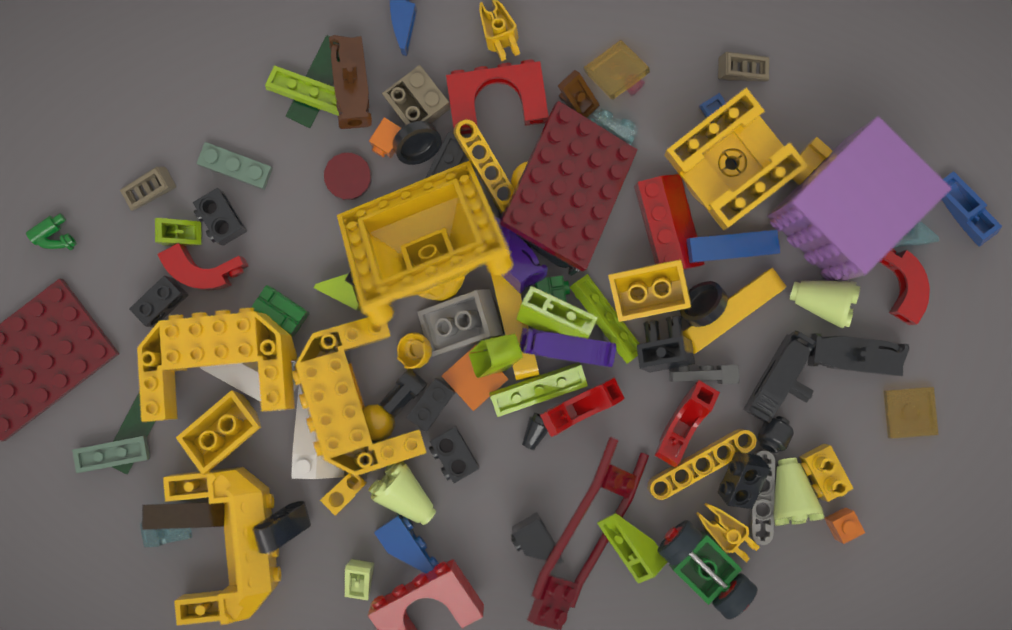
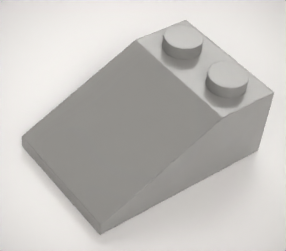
[417,289,504,357]

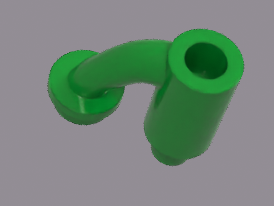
[26,213,77,250]

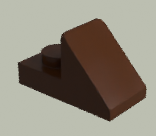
[558,70,600,118]

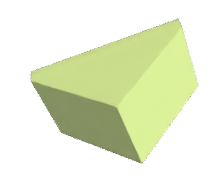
[345,559,375,600]

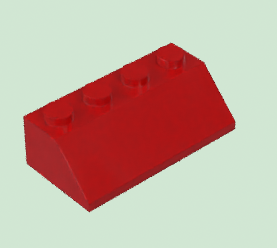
[634,174,705,270]

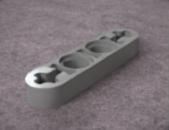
[749,450,775,545]

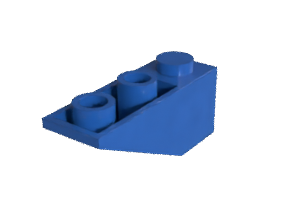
[374,514,439,574]

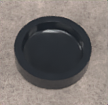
[392,121,441,165]
[680,281,728,327]

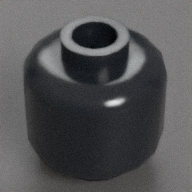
[758,416,794,454]

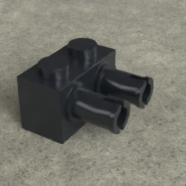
[637,316,695,373]

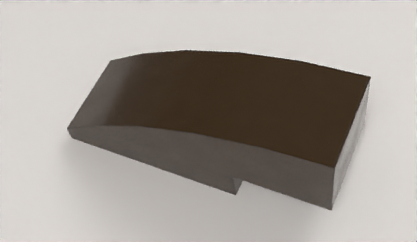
[142,502,224,530]

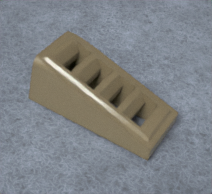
[718,52,769,81]
[120,167,176,211]

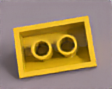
[608,259,691,322]
[176,390,261,475]

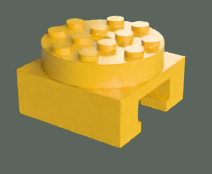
[664,88,808,231]

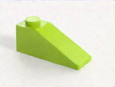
[516,286,598,338]
[597,513,668,584]

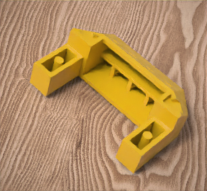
[137,308,297,422]
[292,317,427,476]
[163,467,281,625]

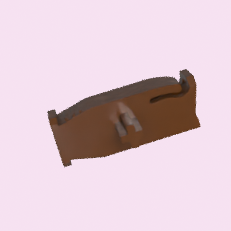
[329,35,372,129]

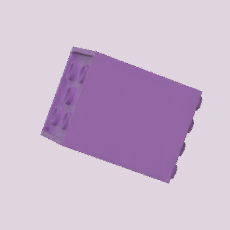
[767,116,952,281]

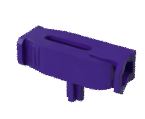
[494,216,548,293]
[520,328,616,367]

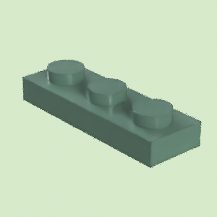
[196,142,273,190]
[72,436,150,473]

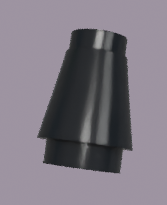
[522,413,548,450]

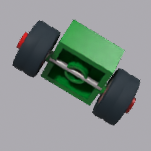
[658,520,758,620]

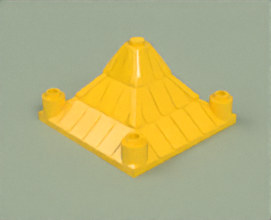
[337,160,513,325]

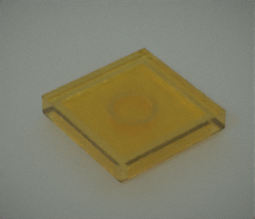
[583,40,650,100]
[884,387,939,439]

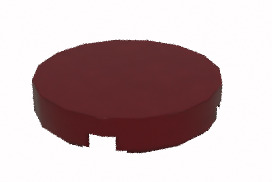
[324,153,371,200]

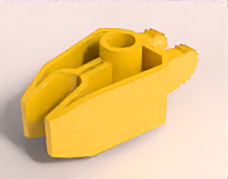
[479,0,520,61]
[696,503,760,563]

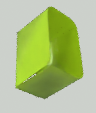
[469,334,523,378]

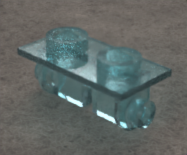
[591,109,638,145]

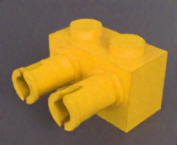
[799,444,854,502]

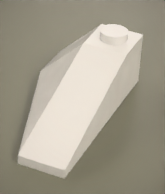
[200,361,298,411]
[292,384,345,479]

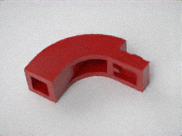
[157,243,249,290]
[879,248,930,325]
[540,377,625,437]
[655,380,720,468]

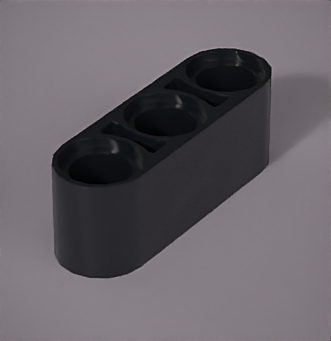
[252,501,311,554]

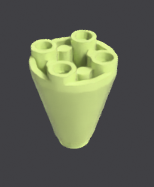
[789,281,860,328]
[773,458,825,526]
[368,462,436,525]

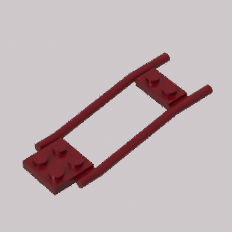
[527,437,649,630]

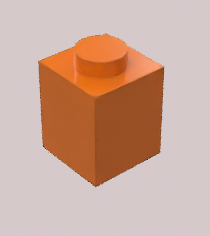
[369,117,401,158]
[825,507,865,544]

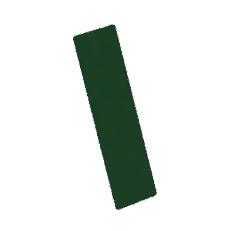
[286,35,340,128]
[112,391,155,474]

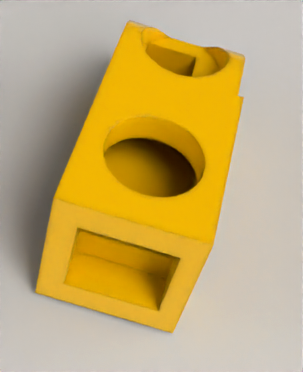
[792,137,833,185]
[320,474,367,516]

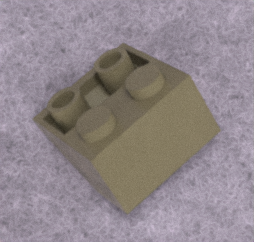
[382,65,450,125]

